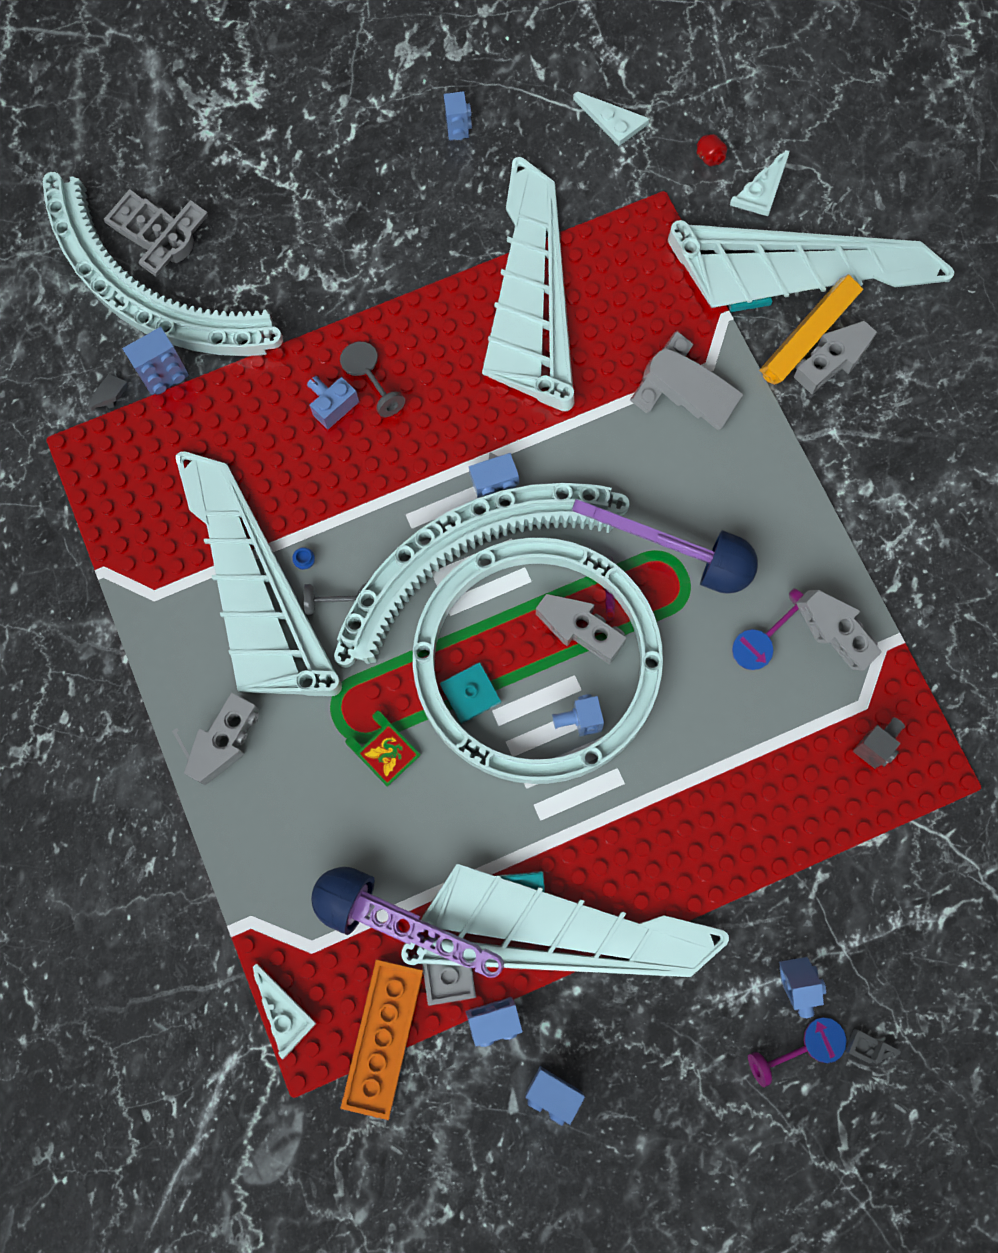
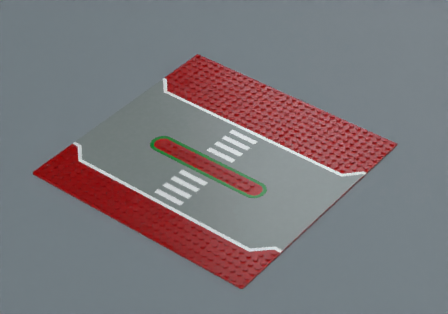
[47,191,981,1098]

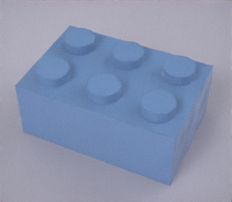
[122,327,189,395]
[525,1066,585,1126]

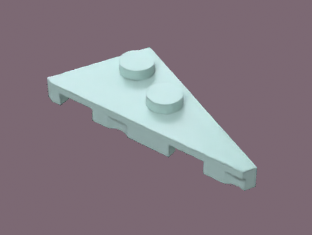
[573,92,649,146]
[730,150,790,216]
[253,964,317,1059]

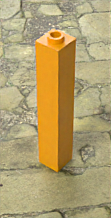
[759,274,863,385]

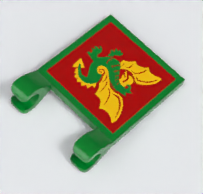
[345,711,421,787]

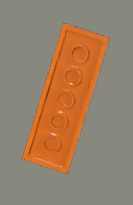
[340,960,423,1120]

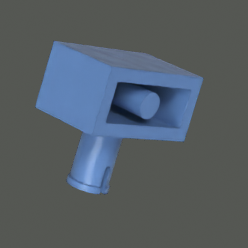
[307,376,359,429]
[552,694,604,737]
[779,957,826,1018]

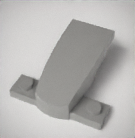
[104,189,208,277]
[630,331,743,430]

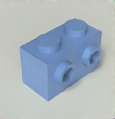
[444,91,472,140]
[468,453,519,497]
[465,997,522,1047]

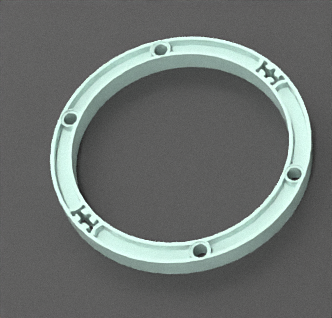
[413,538,663,784]

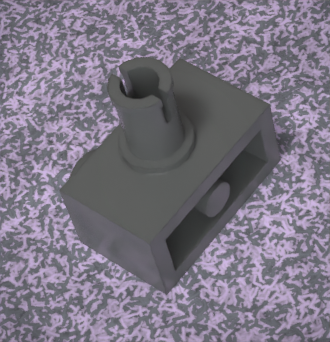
[853,717,906,769]

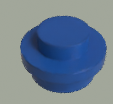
[292,548,315,570]

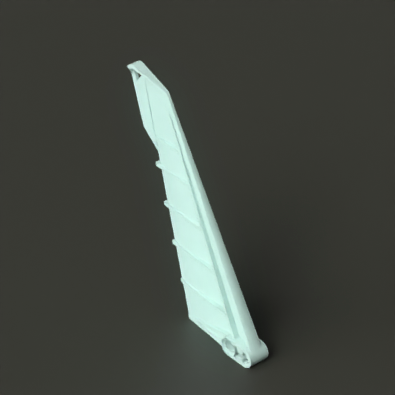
[482,157,574,411]
[668,220,954,308]
[176,451,342,696]
[401,864,729,977]

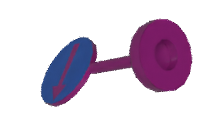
[732,588,803,670]
[748,1018,847,1087]

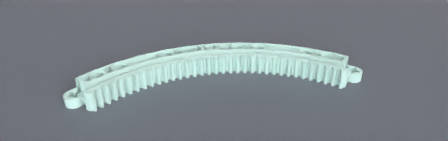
[43,172,283,356]
[334,483,629,668]

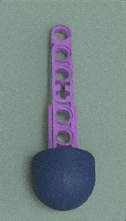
[572,499,758,594]
[311,867,504,978]

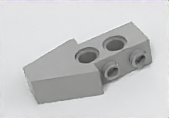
[794,321,877,394]
[796,590,882,671]
[536,594,626,665]
[184,693,259,785]

